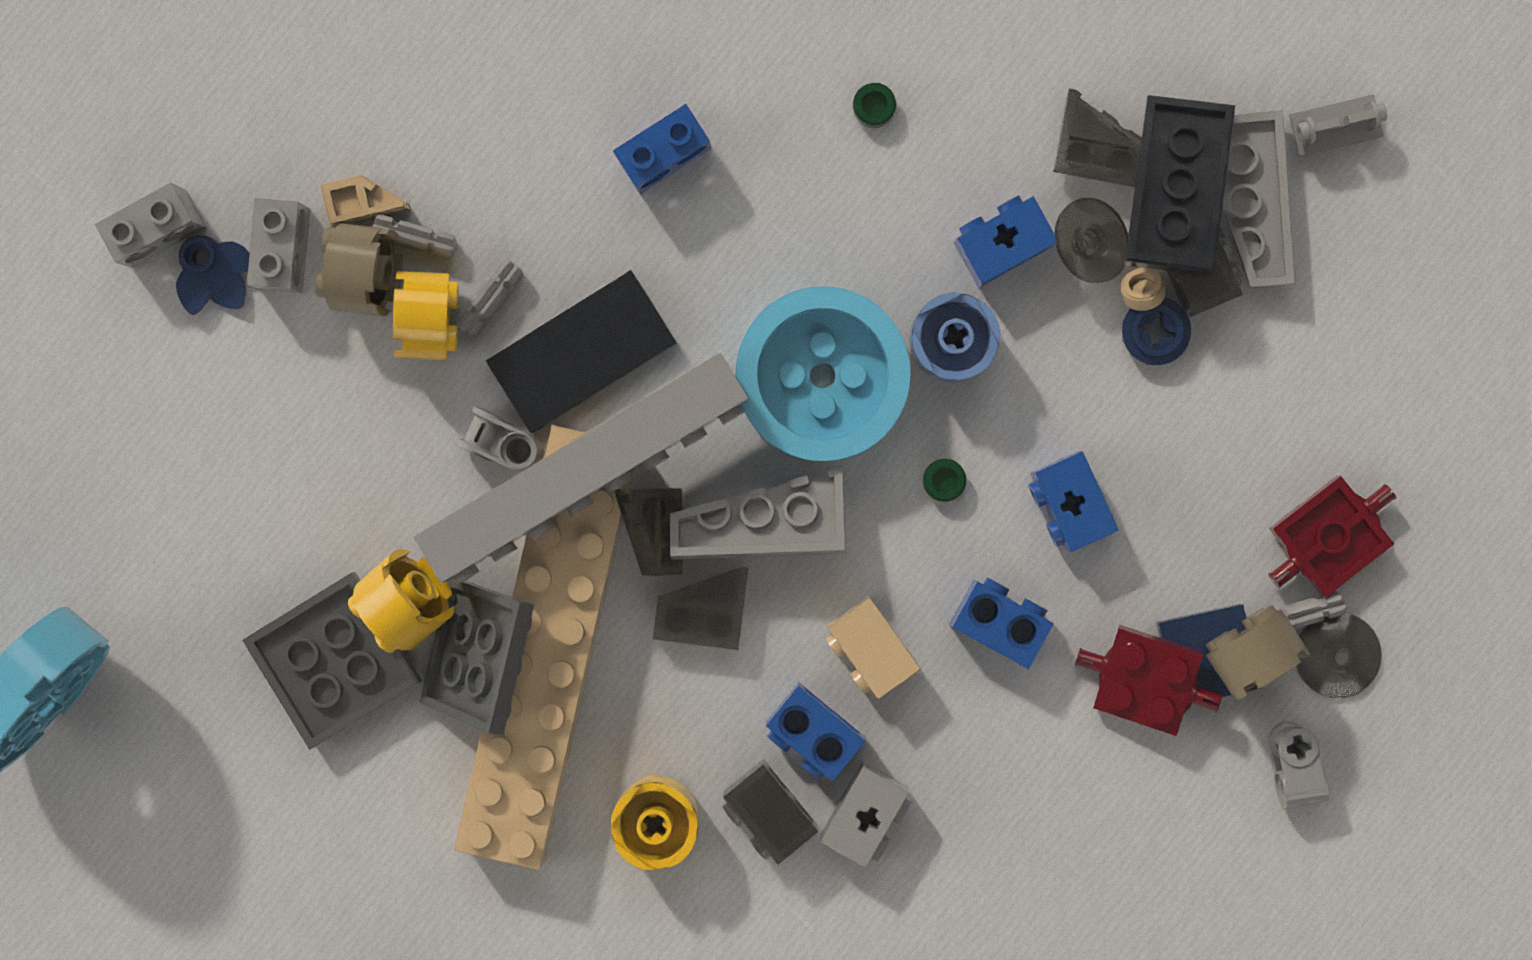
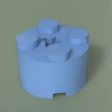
[909,292,1000,383]

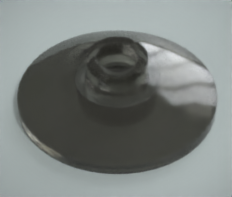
[1054,198,1128,283]
[1296,613,1382,698]

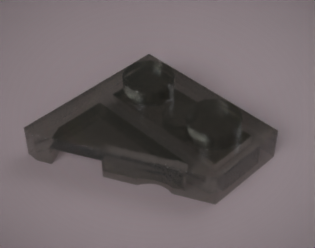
[1053,88,1141,187]

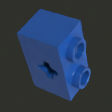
[954,195,1059,288]
[1028,451,1119,552]

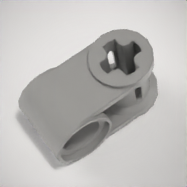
[456,406,544,471]
[1269,722,1330,809]

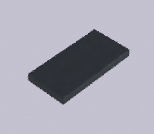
[1124,95,1235,276]
[486,270,677,434]

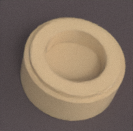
[1121,268,1166,311]

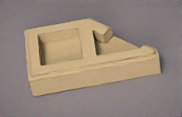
[320,175,410,229]

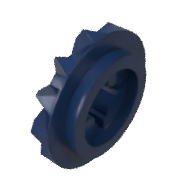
[1122,297,1191,365]

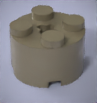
[315,224,403,316]
[1205,605,1311,701]

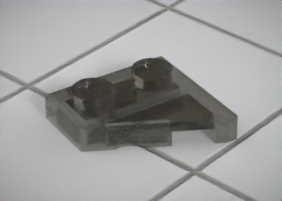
[615,488,683,576]
[653,566,749,650]

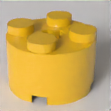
[393,271,459,360]
[348,549,454,653]
[611,775,700,870]

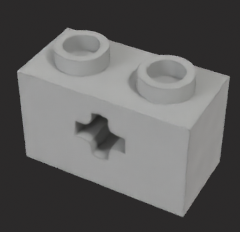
[820,761,911,869]

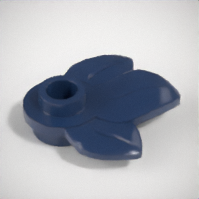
[175,235,250,315]

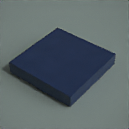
[1156,603,1262,704]

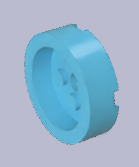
[736,286,911,462]
[0,607,110,772]

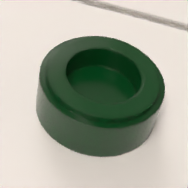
[853,83,896,128]
[922,459,966,502]

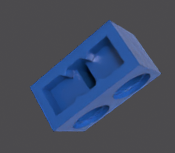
[613,104,712,194]
[949,577,1054,669]
[766,682,866,781]

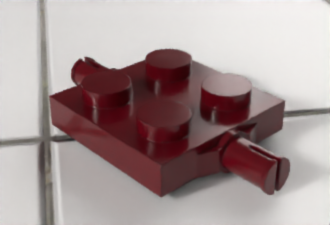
[1268,476,1397,597]
[1075,625,1223,736]

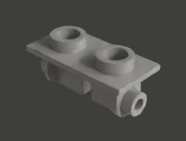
[1289,94,1387,157]

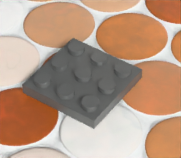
[242,572,422,750]
[420,579,534,735]

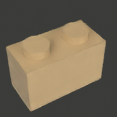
[825,596,920,699]

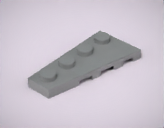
[1223,110,1295,289]
[670,465,846,560]

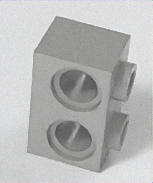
[94,183,206,268]
[247,198,310,293]

